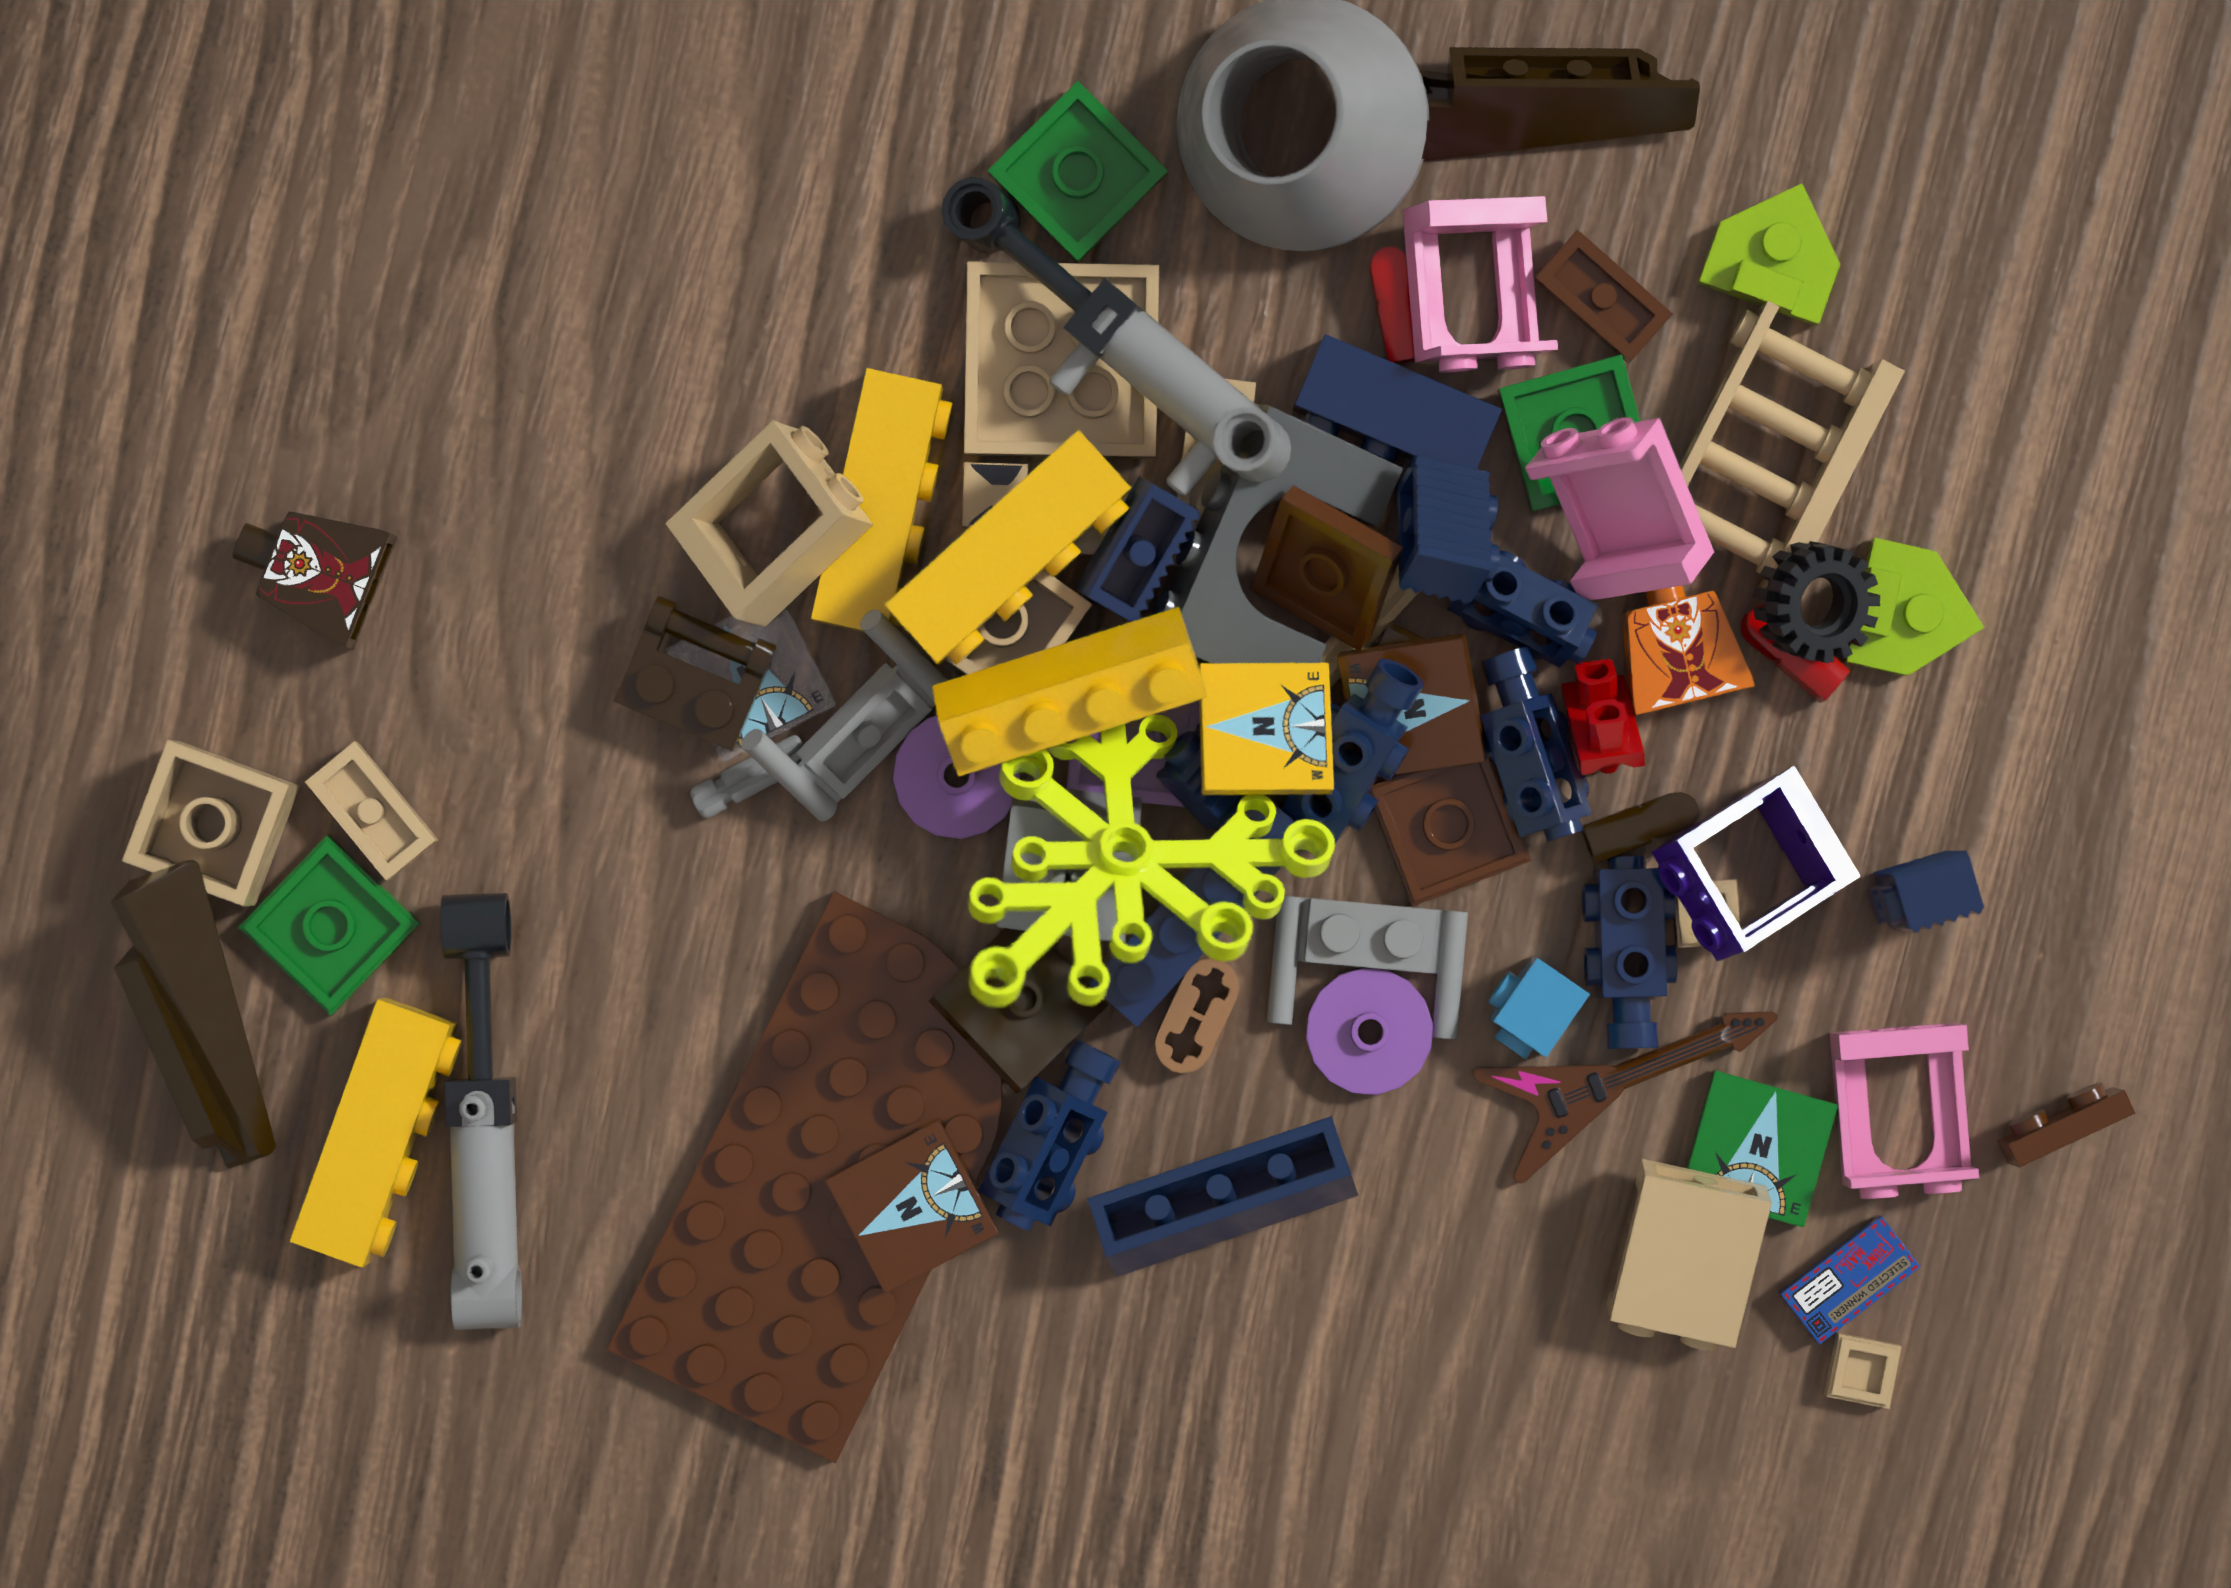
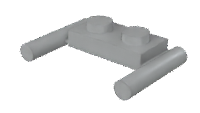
[742,609,948,821]
[1267,896,1468,1039]

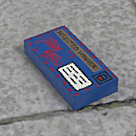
[1778,1215,1920,1345]

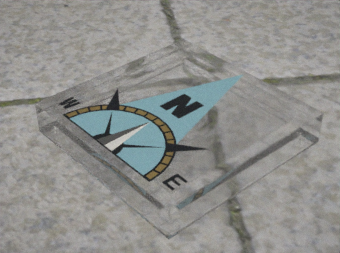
[665,607,838,763]

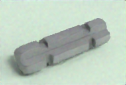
[690,735,804,818]

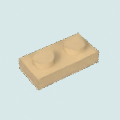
[305,741,438,881]

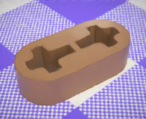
[1154,958,1239,1074]

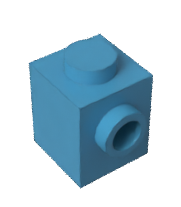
[1488,956,1590,1060]

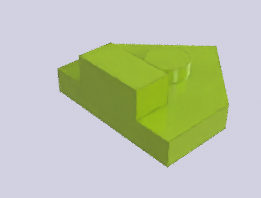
[1697,183,1841,326]
[1843,537,1985,676]

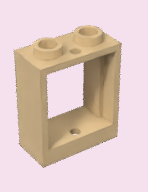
[665,420,873,627]

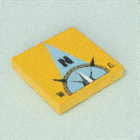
[1199,663,1334,795]

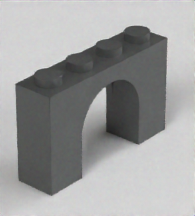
[1151,404,1403,663]

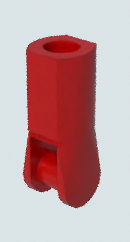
[1370,247,1415,365]
[1740,604,1851,703]

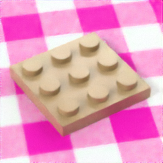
[964,262,1159,459]

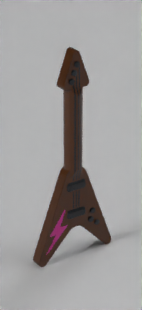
[1472,1011,1777,1183]

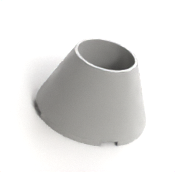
[1176,0,1429,251]

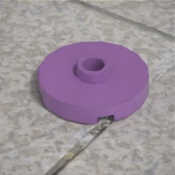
[893,716,1020,839]
[1305,968,1433,1095]

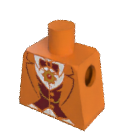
[1621,586,1755,715]

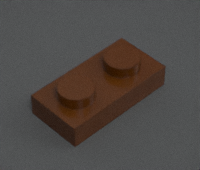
[1534,229,1673,364]
[1997,1082,2135,1168]

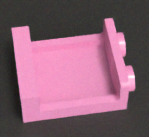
[1525,418,1714,601]

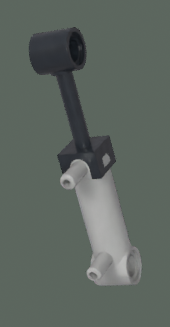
[942,177,1291,496]
[440,893,522,1330]

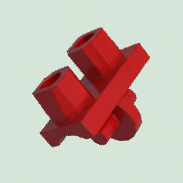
[1561,659,1645,775]

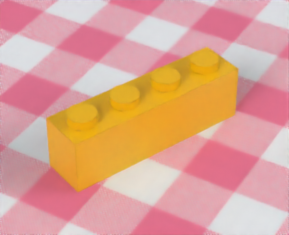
[811,368,952,633]
[885,430,1131,665]
[932,607,1207,777]
[290,997,462,1268]

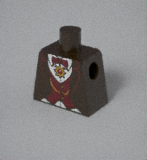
[233,511,398,649]

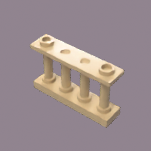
[1679,301,1905,589]

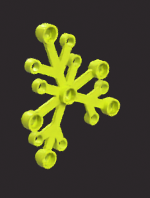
[968,715,1335,1007]

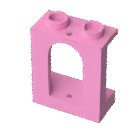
[1402,197,1558,373]
[1830,1023,1979,1199]

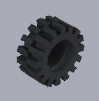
[1753,541,1880,663]

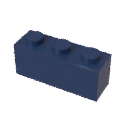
[1292,334,1502,469]

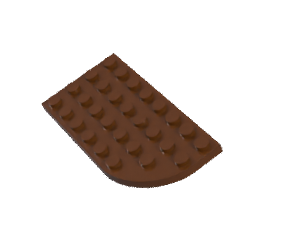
[607,891,1002,1463]

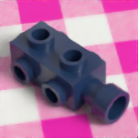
[1423,550,1598,668]
[1480,646,1592,842]
[1281,659,1424,844]
[1582,856,1677,1049]
[978,1039,1121,1231]

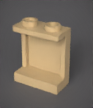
[1607,1159,1772,1351]

